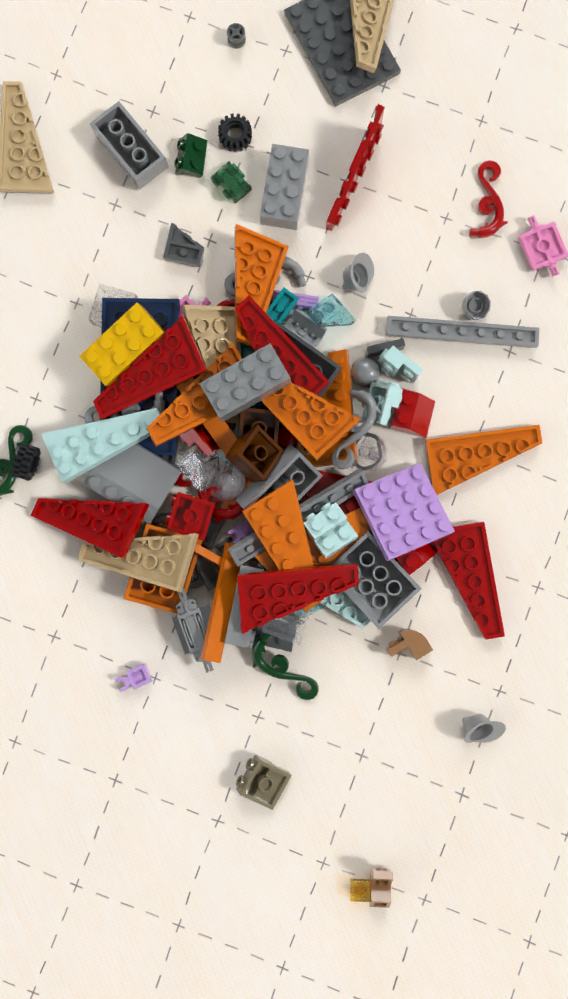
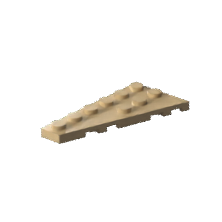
[350,0,394,73]
[0,81,54,193]
[181,305,241,423]
[78,533,199,592]

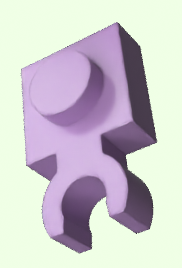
[225,521,254,544]
[115,663,152,692]

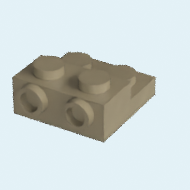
[236,754,292,810]

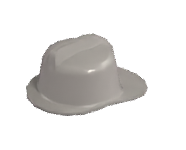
[342,252,374,293]
[462,714,506,743]

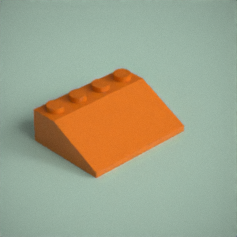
[123,523,203,614]

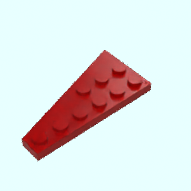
[326,104,385,231]
[235,295,330,395]

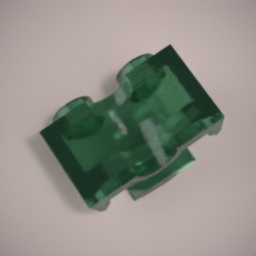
[210,161,252,204]

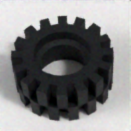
[218,113,252,152]
[12,443,41,481]

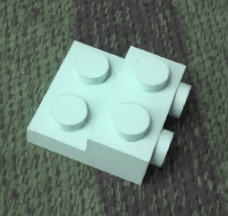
[377,346,423,383]
[362,380,403,426]
[304,502,358,559]

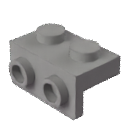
[283,309,327,348]

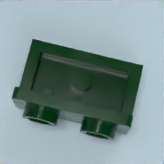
[174,133,208,178]

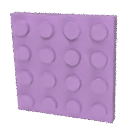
[353,463,455,562]

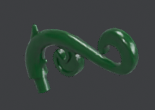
[0,425,33,496]
[252,630,319,700]

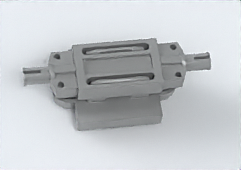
[172,588,214,673]

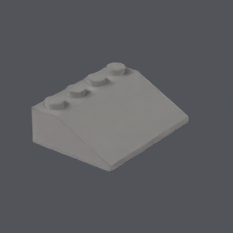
[83,444,182,524]
[332,531,422,629]

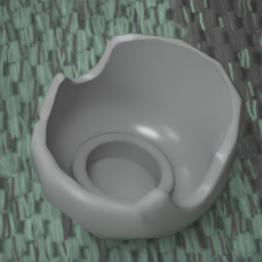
[462,291,491,320]
[351,357,380,388]

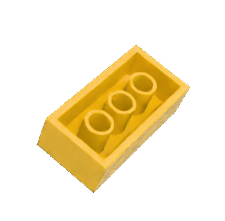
[79,303,165,386]

